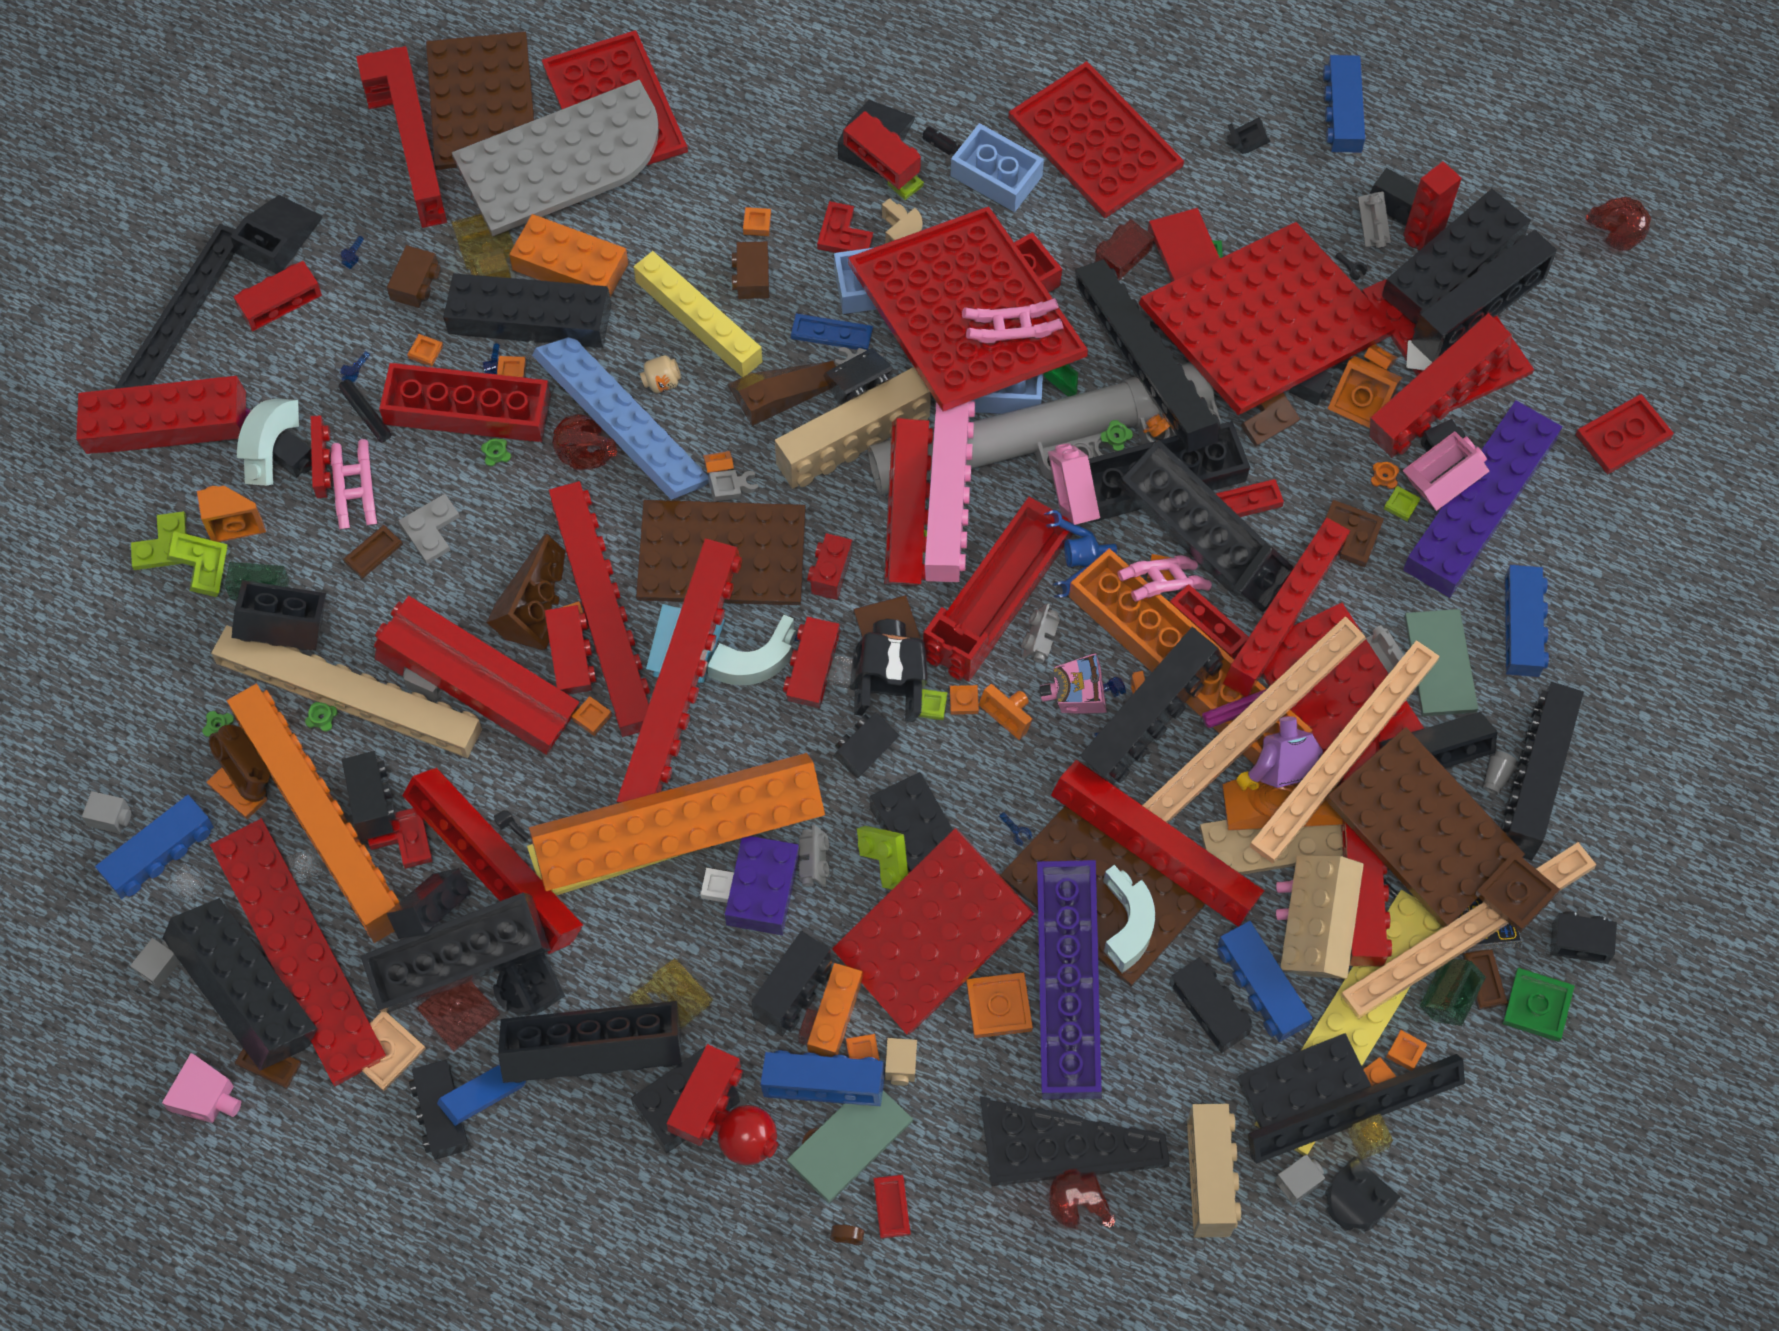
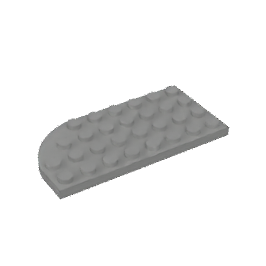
[452,80,659,236]

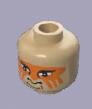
[640,355,681,394]

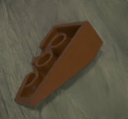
[727,361,836,426]
[486,534,565,650]

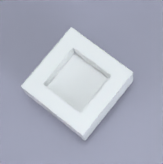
[700,868,734,903]

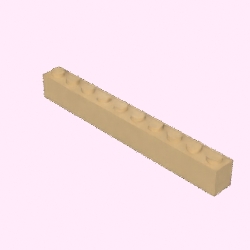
[211,625,482,758]

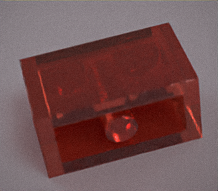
[1095,219,1154,281]

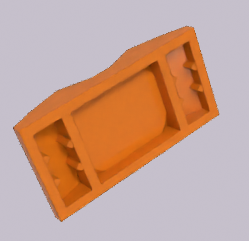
[1222,779,1343,830]

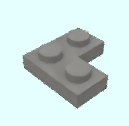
[398,494,460,564]

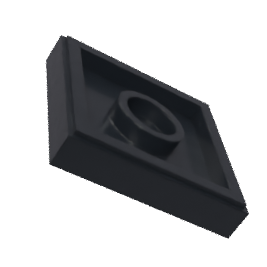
[1233,543,1294,613]

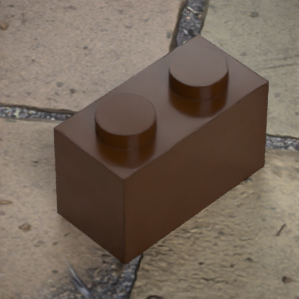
[732,241,769,299]
[387,245,440,308]

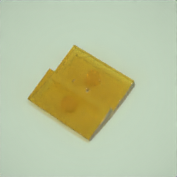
[451,214,514,269]
[629,958,713,1029]

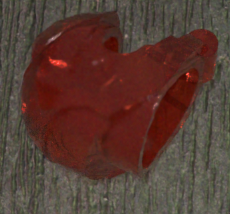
[1586,197,1652,251]
[552,414,618,470]
[1048,1169,1116,1231]

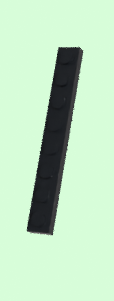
[115,224,235,389]
[1248,1054,1465,1164]

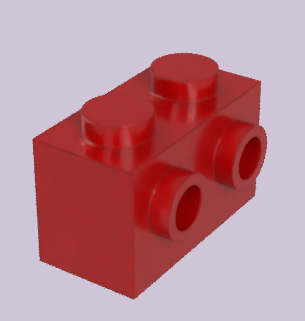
[807,533,852,600]

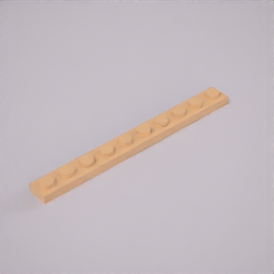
[1142,616,1366,823]
[1250,640,1440,864]
[1341,842,1596,1019]

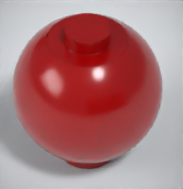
[714,1105,778,1166]

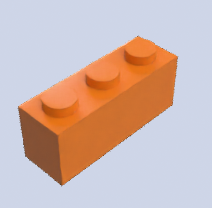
[807,963,862,1057]

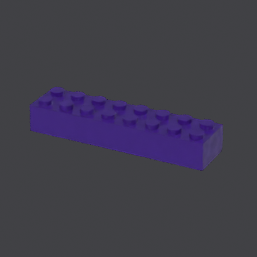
[1403,400,1563,598]
[1037,860,1102,1100]

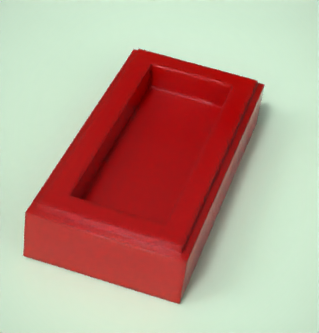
[873,1175,911,1239]

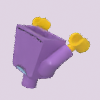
[1236,716,1323,791]

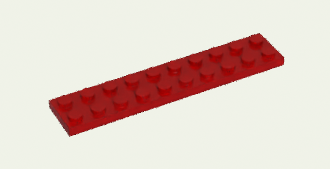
[210,818,387,1087]

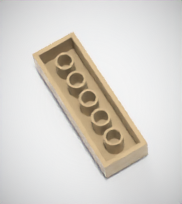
[775,367,931,489]

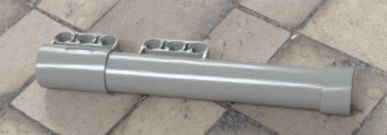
[868,362,1220,495]

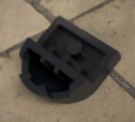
[493,953,565,1015]
[1324,1156,1400,1232]

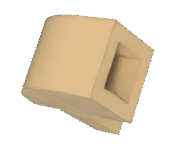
[882,198,923,244]

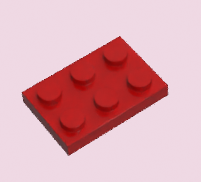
[1575,394,1674,475]

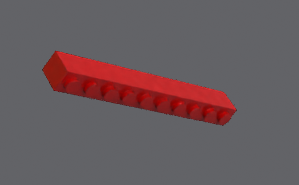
[549,481,650,737]
[617,538,742,803]

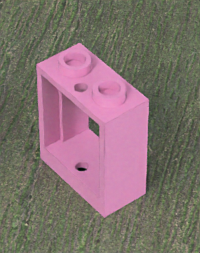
[1402,431,1489,511]
[1048,443,1100,525]

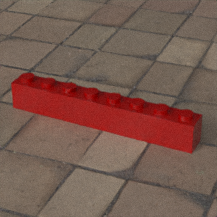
[1223,518,1351,697]
[1339,742,1392,967]
[1051,760,1265,927]
[402,767,583,954]

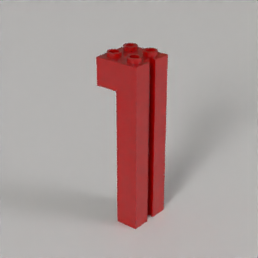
[356,46,447,228]
[923,496,1074,682]
[374,595,579,755]

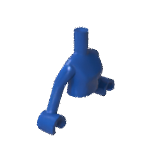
[1044,510,1117,598]

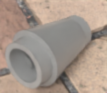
[1483,751,1517,795]

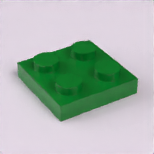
[1502,968,1575,1042]

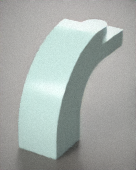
[237,399,299,486]
[707,615,797,685]
[1103,865,1155,973]

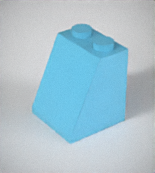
[646,604,725,683]

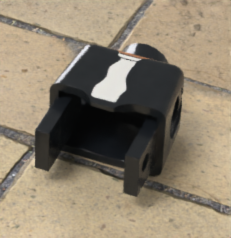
[849,619,927,722]

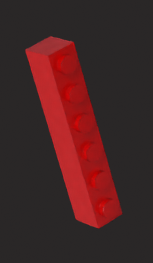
[884,418,933,586]

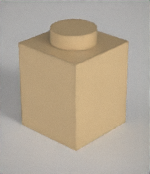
[885,1038,917,1086]

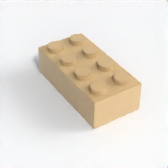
[1280,856,1364,979]
[1187,1104,1241,1237]

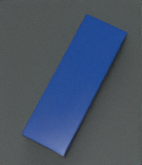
[791,313,873,350]
[437,1065,526,1126]

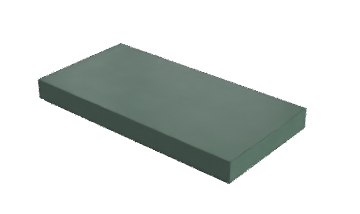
[1404,609,1478,717]
[787,1091,913,1204]

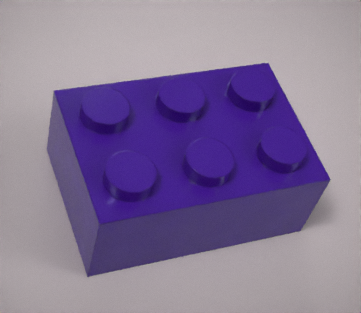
[725,836,799,936]

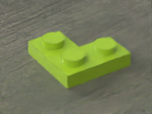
[131,511,187,570]
[167,531,228,597]
[857,825,908,890]

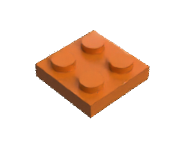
[966,972,1033,1038]

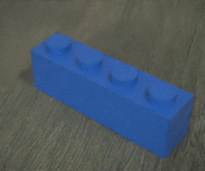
[1323,55,1365,153]
[1505,565,1549,677]
[95,795,214,899]
[1217,921,1313,1042]
[760,1050,885,1106]

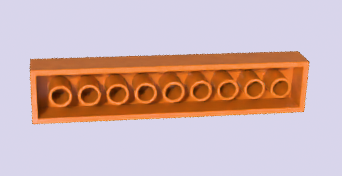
[1069,548,1312,765]
[226,683,399,943]
[529,753,825,891]

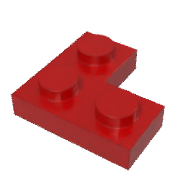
[817,201,873,253]
[368,808,433,869]

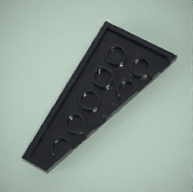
[980,1096,1170,1186]

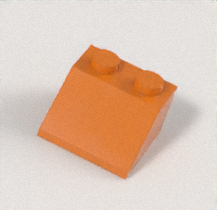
[1328,356,1403,428]
[197,486,266,542]

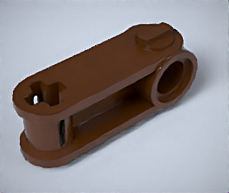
[209,725,270,802]

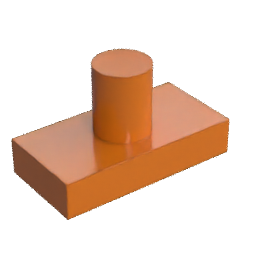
[978,684,1032,740]

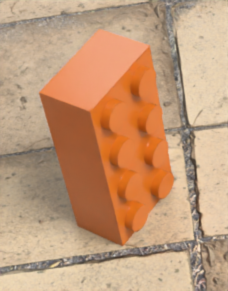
[509,214,628,297]

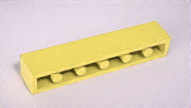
[634,251,762,377]

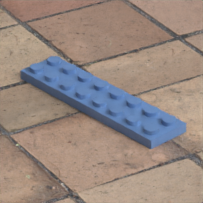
[532,337,709,500]

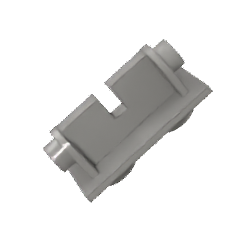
[1358,191,1391,248]
[1021,603,1060,663]
[1366,625,1404,673]
[799,825,830,887]

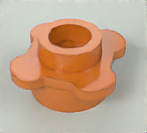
[1143,413,1170,438]
[1371,462,1399,489]

